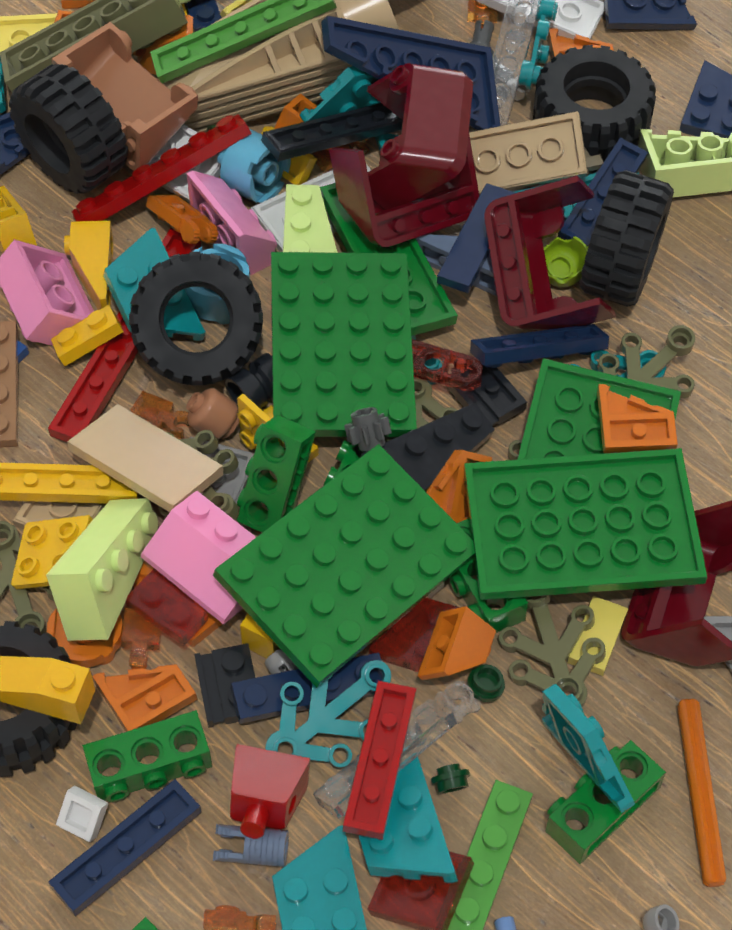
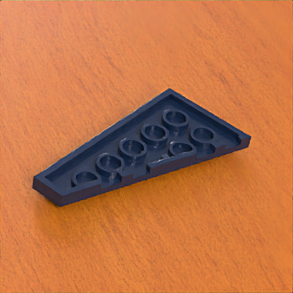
[321,16,501,130]

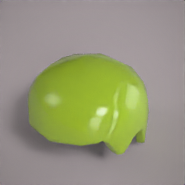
[544,236,588,287]

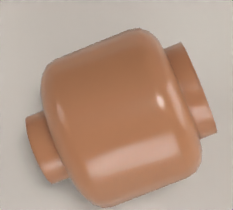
[186,388,239,439]

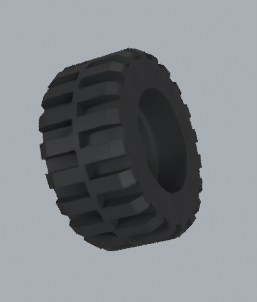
[533,45,656,162]
[9,64,128,194]
[580,170,674,307]
[129,252,263,386]
[0,621,77,777]

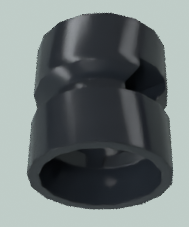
[225,353,273,410]

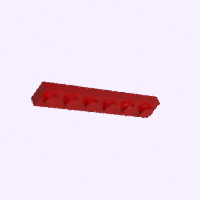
[71,114,252,222]

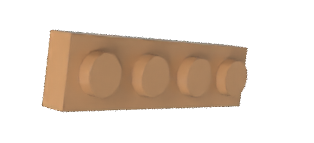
[0,321,18,448]

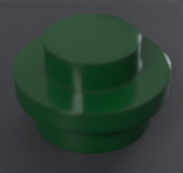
[467,664,505,702]
[431,764,470,794]

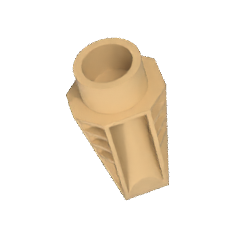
[163,0,399,133]

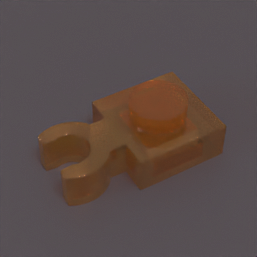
[130,391,191,439]
[203,905,277,930]

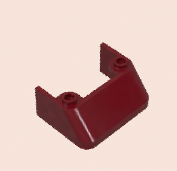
[367,63,473,210]
[329,135,479,247]
[484,175,616,330]
[621,500,732,667]

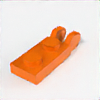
[146,195,218,244]

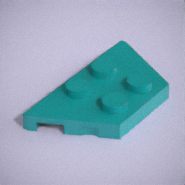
[300,66,381,122]
[103,228,206,341]
[542,684,635,813]
[359,751,458,883]
[272,825,367,930]

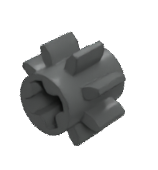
[344,407,392,451]

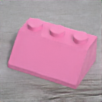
[187,171,277,276]
[0,239,94,346]
[141,491,256,624]

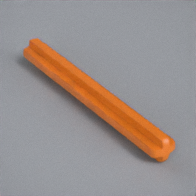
[677,699,726,887]

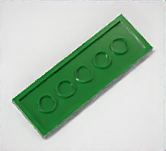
[320,183,458,336]

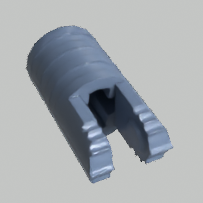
[213,824,289,867]

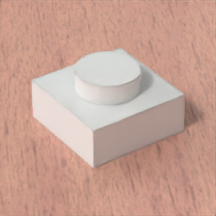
[56,785,108,842]

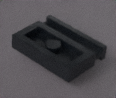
[445,360,527,426]
[194,643,255,728]

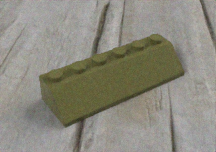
[0,0,188,92]

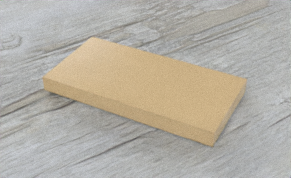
[469,111,588,196]
[67,404,224,512]

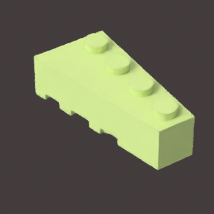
[638,129,732,198]
[283,184,338,253]
[46,498,158,641]

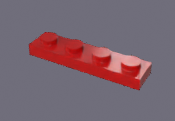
[343,681,416,840]

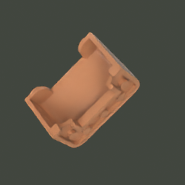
[52,22,198,171]

